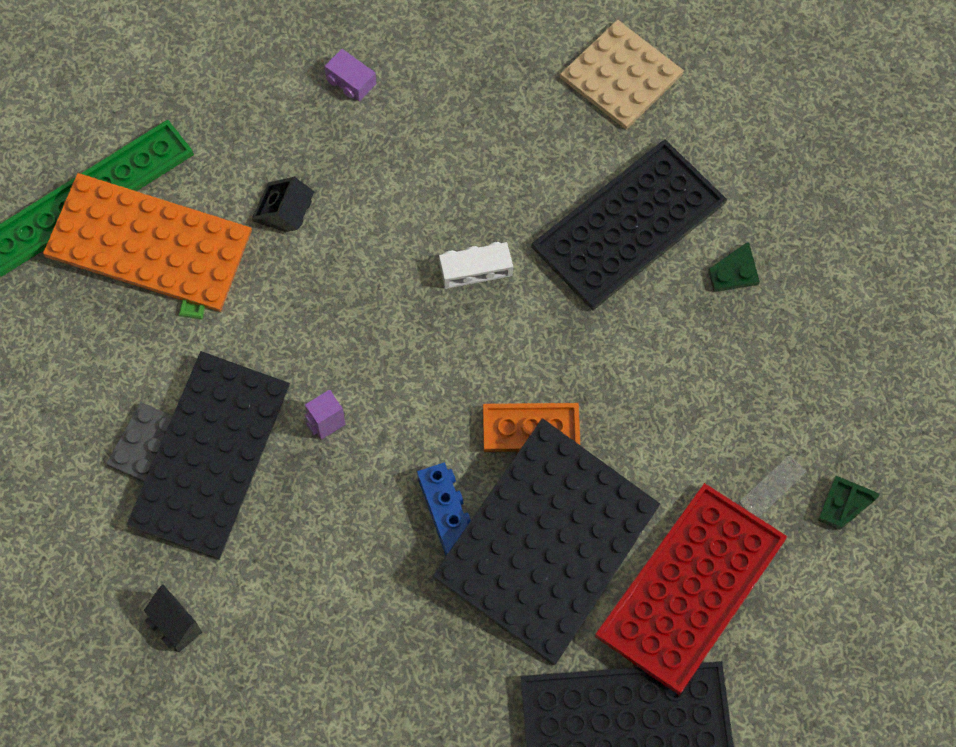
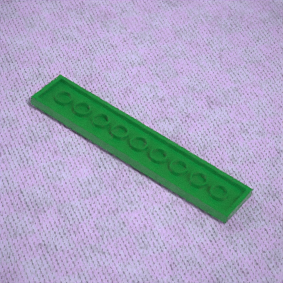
[0,119,194,277]

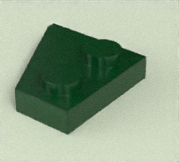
[709,242,760,292]
[818,475,880,530]

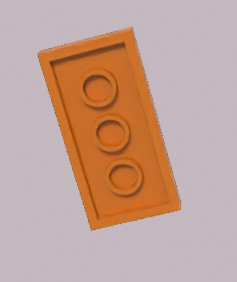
[483,403,580,452]

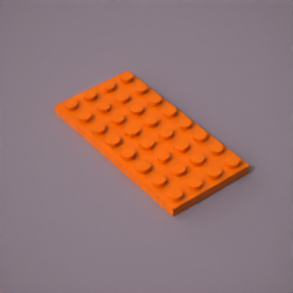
[43,173,252,312]

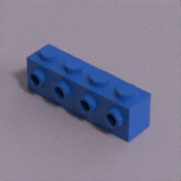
[417,462,471,555]

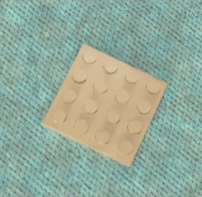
[560,20,684,130]

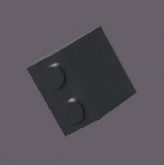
[251,177,315,232]
[143,584,202,652]

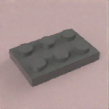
[106,402,173,482]

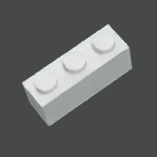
[439,242,513,289]

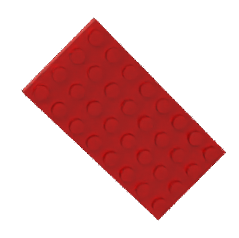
[595,483,788,695]

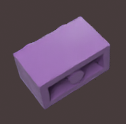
[325,49,376,101]
[304,390,346,440]

